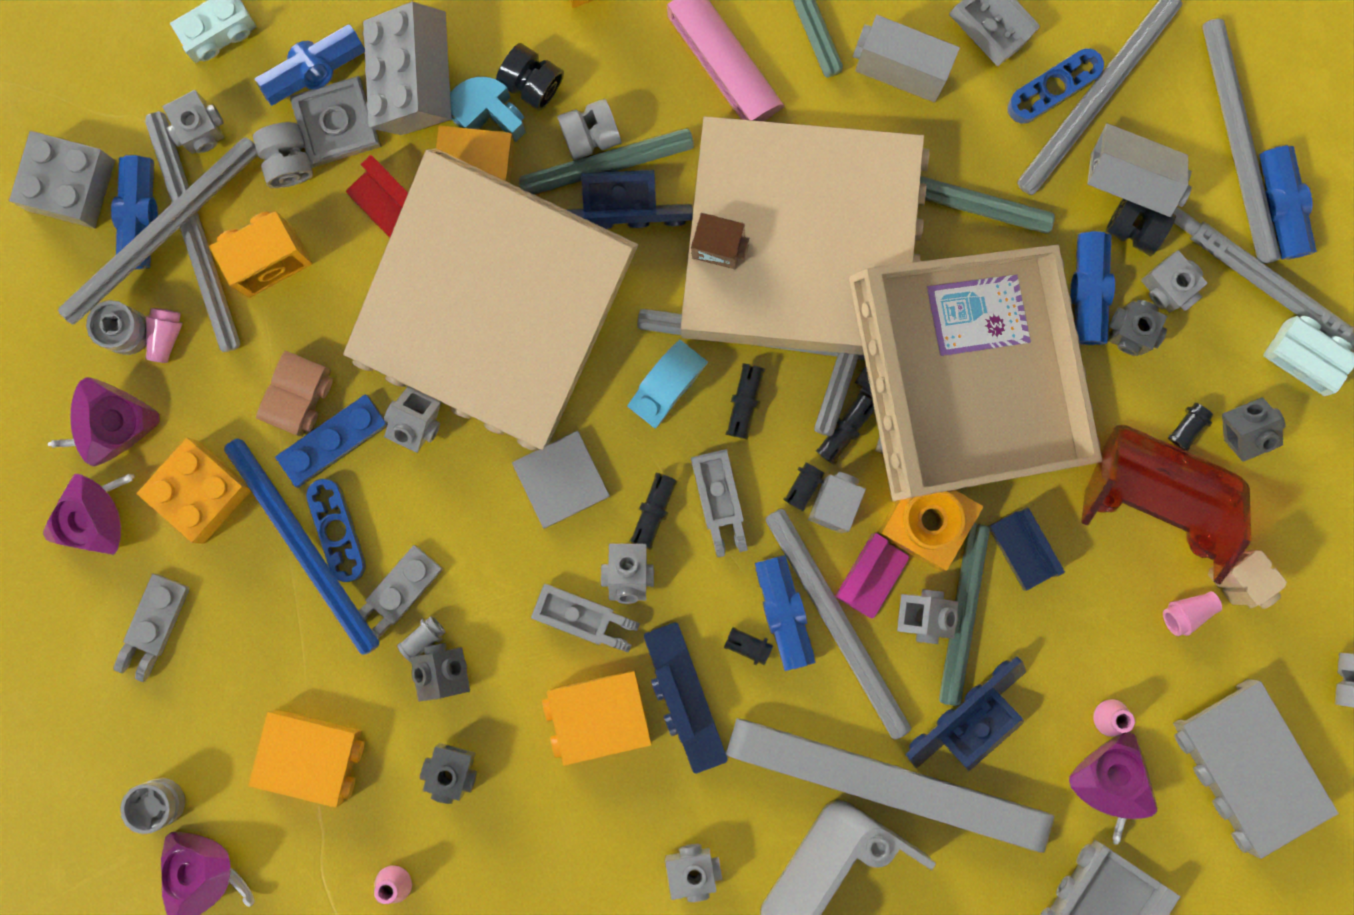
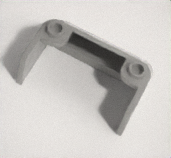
[760,799,936,915]

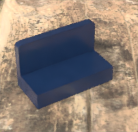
[988,507,1065,591]

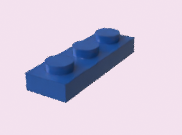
[275,394,388,488]

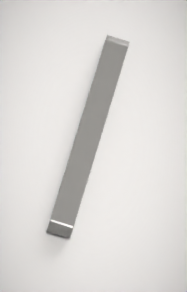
[726,718,1055,853]

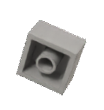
[9,131,115,229]

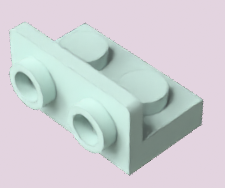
[170,0,257,63]

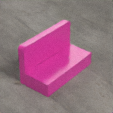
[835,533,909,618]

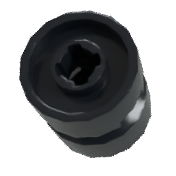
[496,43,564,111]
[1105,199,1176,256]

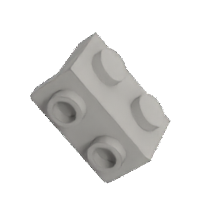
[949,0,1040,67]

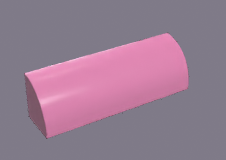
[667,0,785,122]

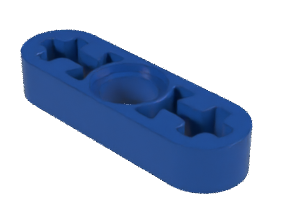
[1008,48,1104,124]
[306,479,366,582]

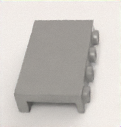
[1173,679,1339,859]
[1040,840,1181,915]

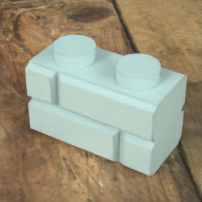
[1263,316,1354,396]

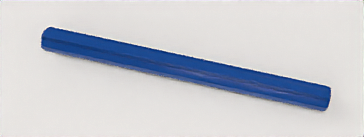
[224,438,379,655]

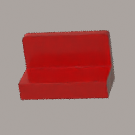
[346,155,408,238]

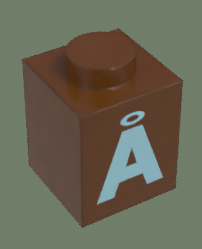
[691,212,750,270]

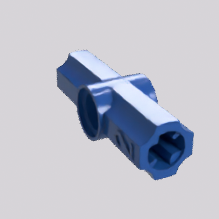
[254,24,365,106]
[1259,145,1317,260]
[111,155,158,270]
[1070,231,1115,345]
[754,555,816,671]

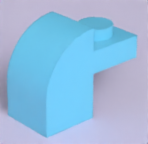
[450,77,526,142]
[627,340,708,429]

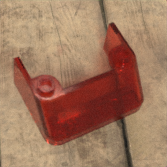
[1081,425,1251,585]

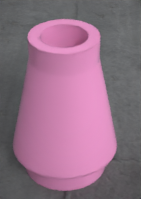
[145,308,183,363]
[1163,591,1222,636]
[1094,699,1135,737]
[374,866,412,904]

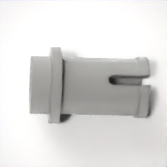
[397,616,446,661]

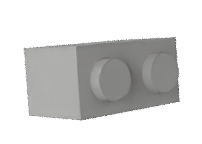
[808,472,866,534]

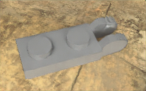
[691,449,748,558]
[359,545,443,639]
[114,573,190,683]
[531,583,640,653]

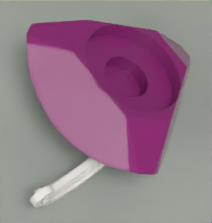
[48,377,160,466]
[43,474,135,555]
[1069,732,1158,845]
[161,832,255,915]

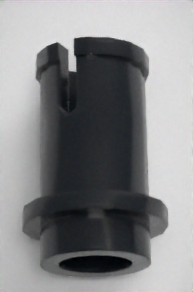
[1168,403,1214,452]
[783,462,825,512]
[724,626,774,666]

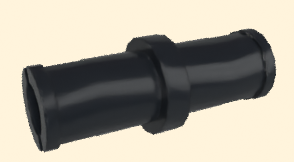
[725,363,765,440]
[815,393,875,465]
[629,473,678,550]

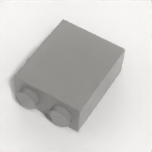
[853,15,960,103]
[1087,123,1192,217]

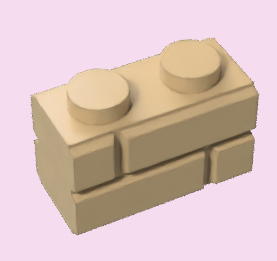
[1208,550,1287,609]

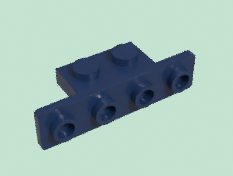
[565,170,693,229]
[644,622,728,774]
[906,656,1026,771]

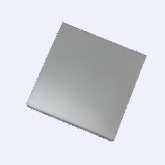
[290,76,381,168]
[512,431,610,529]

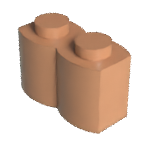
[256,350,333,437]

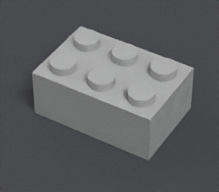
[363,1,451,135]

